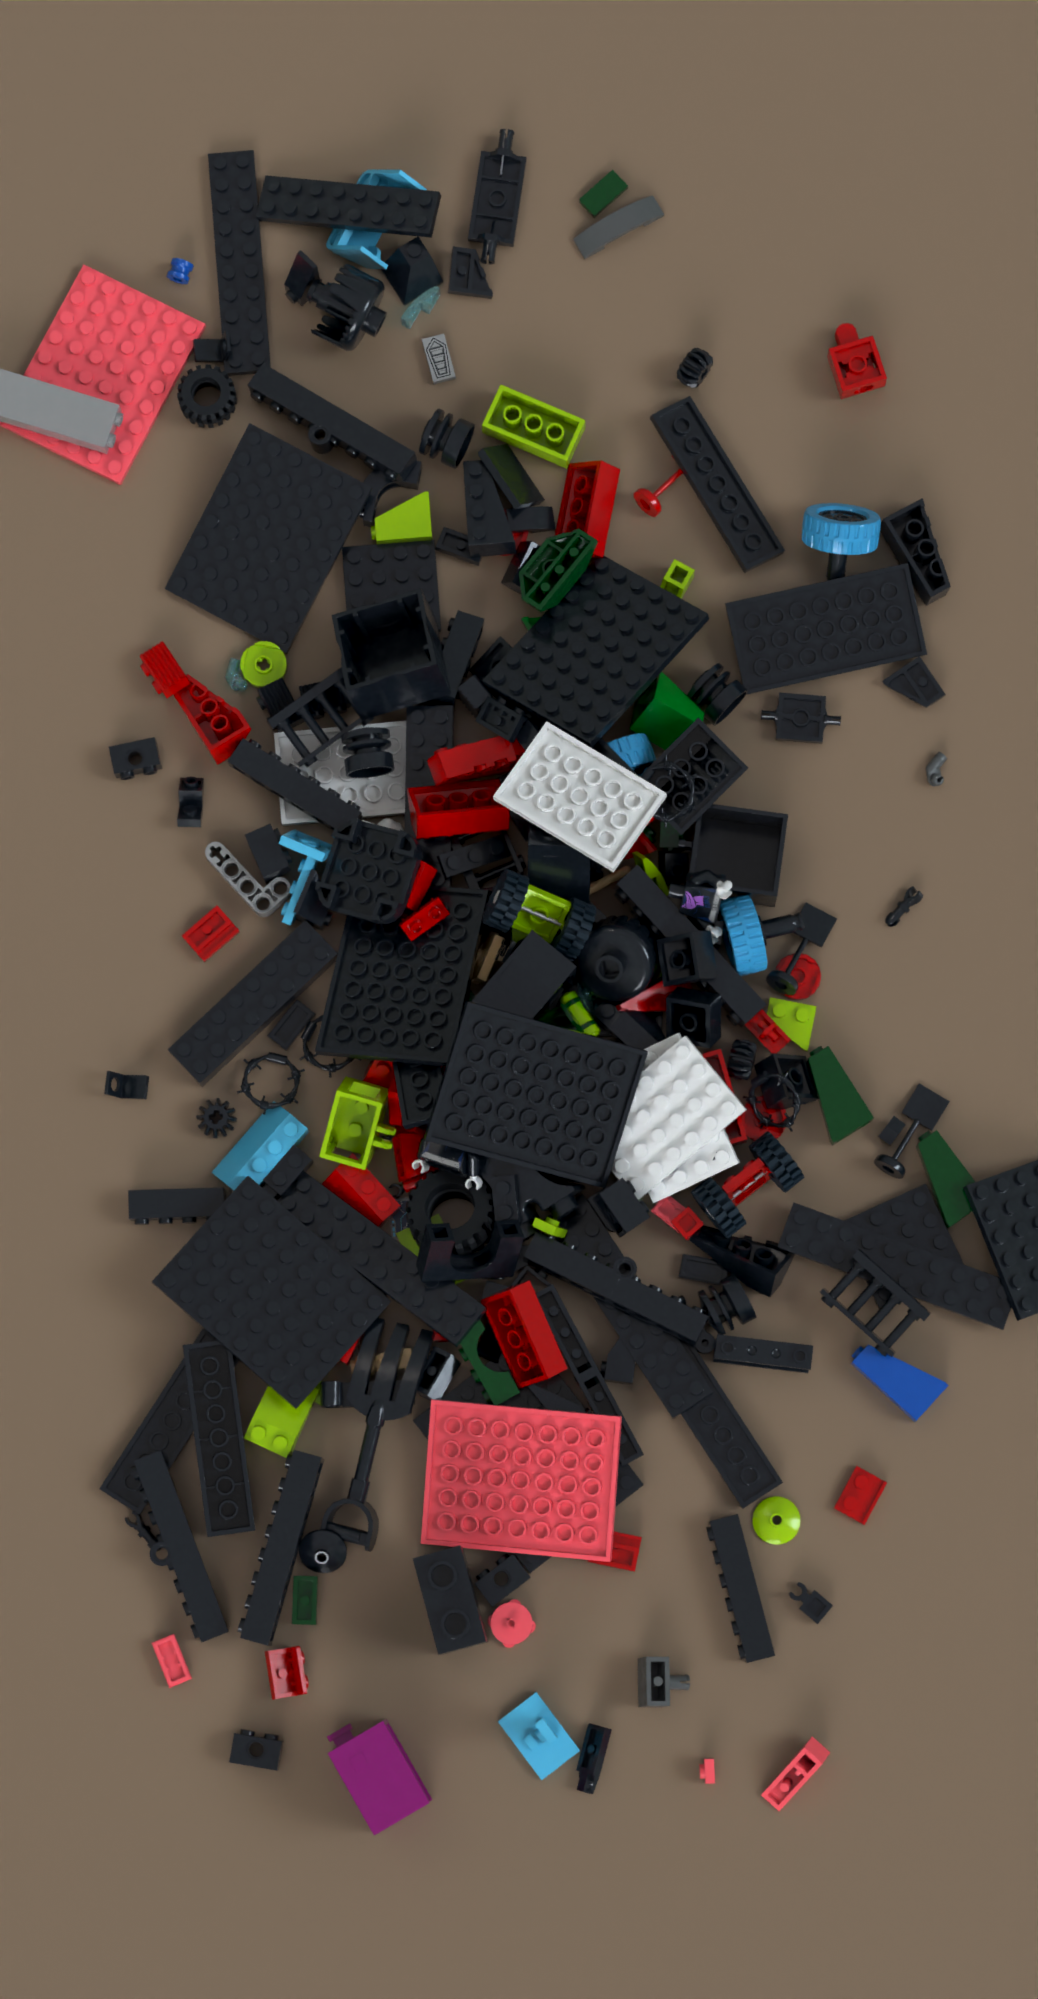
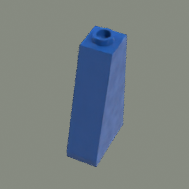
[851,1344,949,1422]

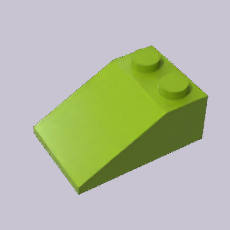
[244,1386,320,1458]

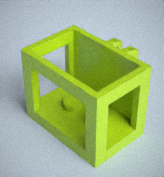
[319,1076,396,1170]

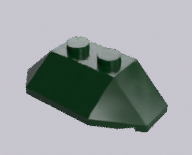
[519,528,598,612]

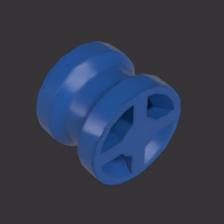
[167,258,194,284]

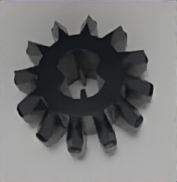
[677,348,713,388]
[727,1039,757,1080]
[196,1098,237,1139]

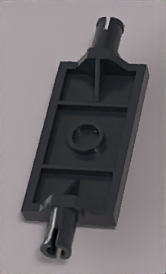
[468,129,527,265]

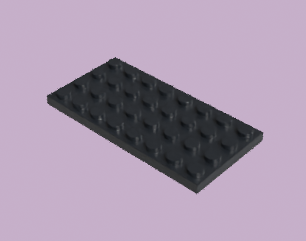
[725,563,927,695]

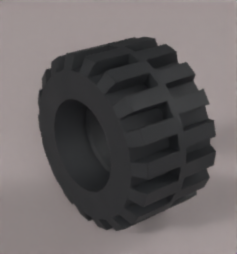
[177,364,237,428]

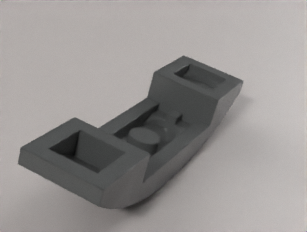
[573,196,664,259]

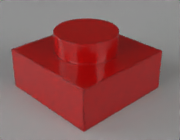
[670,1206,704,1240]

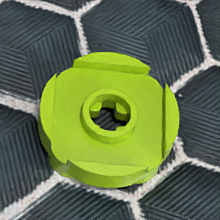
[240,641,287,688]

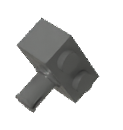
[638,1657,690,1708]

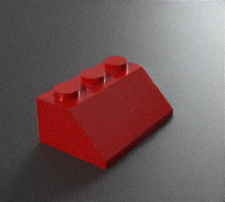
[322,1153,402,1228]

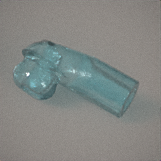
[225,658,248,692]

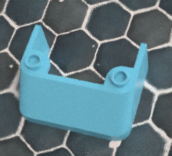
[326,169,427,269]

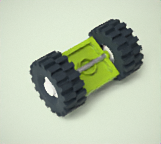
[482,869,596,961]

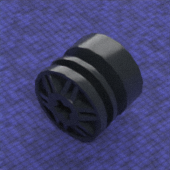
[419,408,475,469]
[687,663,748,726]
[341,727,395,778]
[697,1273,757,1335]

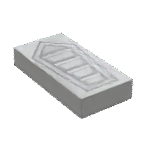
[422,334,456,384]

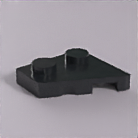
[448,246,493,299]
[882,656,946,708]

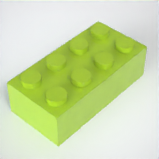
[482,384,586,469]

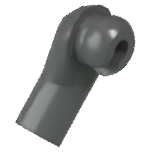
[925,752,947,786]

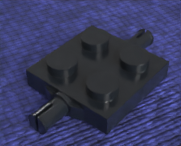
[761,692,841,744]

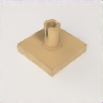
[471,934,504,984]

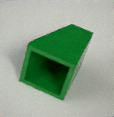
[629,672,704,750]

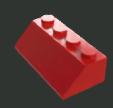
[555,460,620,559]
[407,779,510,839]

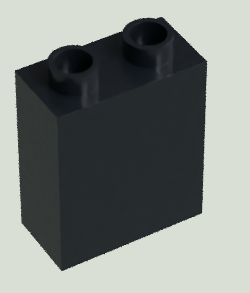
[413,1546,489,1655]

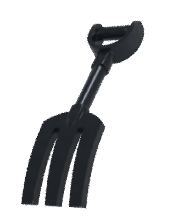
[320,1318,435,1552]

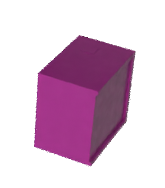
[327,1719,432,1835]

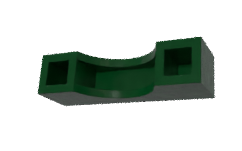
[458,1320,520,1405]

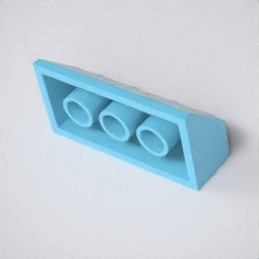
[212,1101,309,1191]

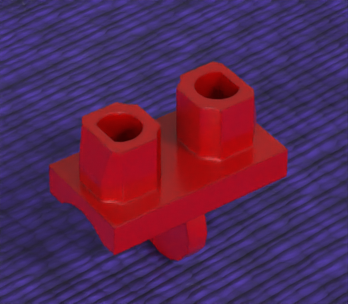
[744,1009,791,1054]

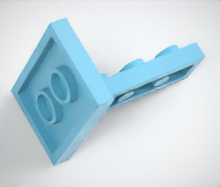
[278,829,332,925]
[498,1692,580,1780]

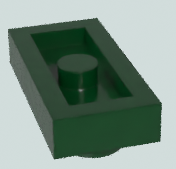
[292,1576,318,1625]

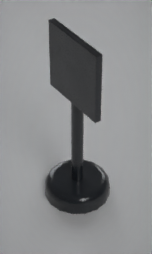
[766,903,837,995]
[874,1083,950,1179]

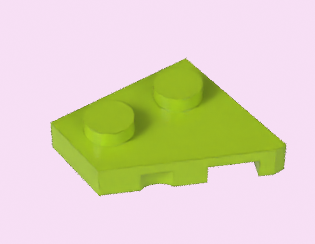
[767,997,817,1052]

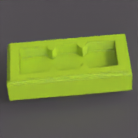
[532,1217,568,1238]

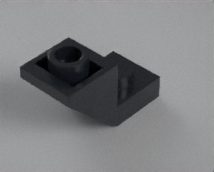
[177,776,204,827]

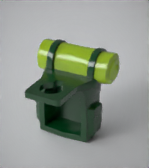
[535,991,601,1036]

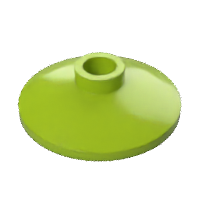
[752,1496,801,1545]

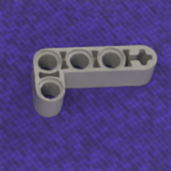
[205,842,292,917]

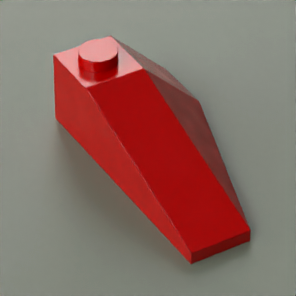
[173,674,251,765]

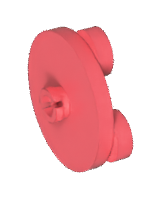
[488,1599,536,1648]

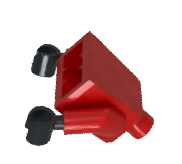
[381,1125,438,1198]

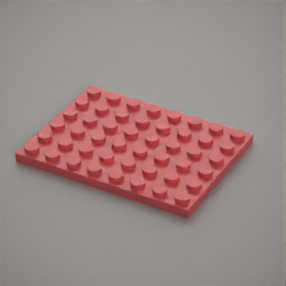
[0,264,206,485]
[421,1399,622,1562]

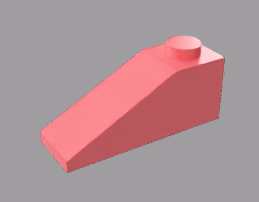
[761,1736,831,1811]

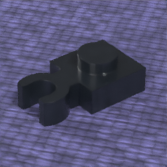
[789,1582,833,1624]

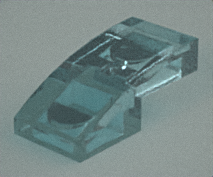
[401,286,440,329]

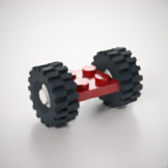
[691,1132,805,1238]

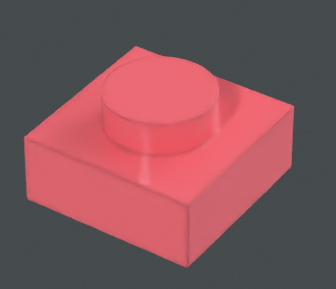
[699,1758,715,1784]

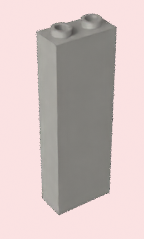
[0,369,124,454]

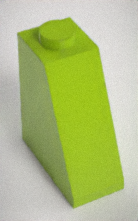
[371,491,433,544]

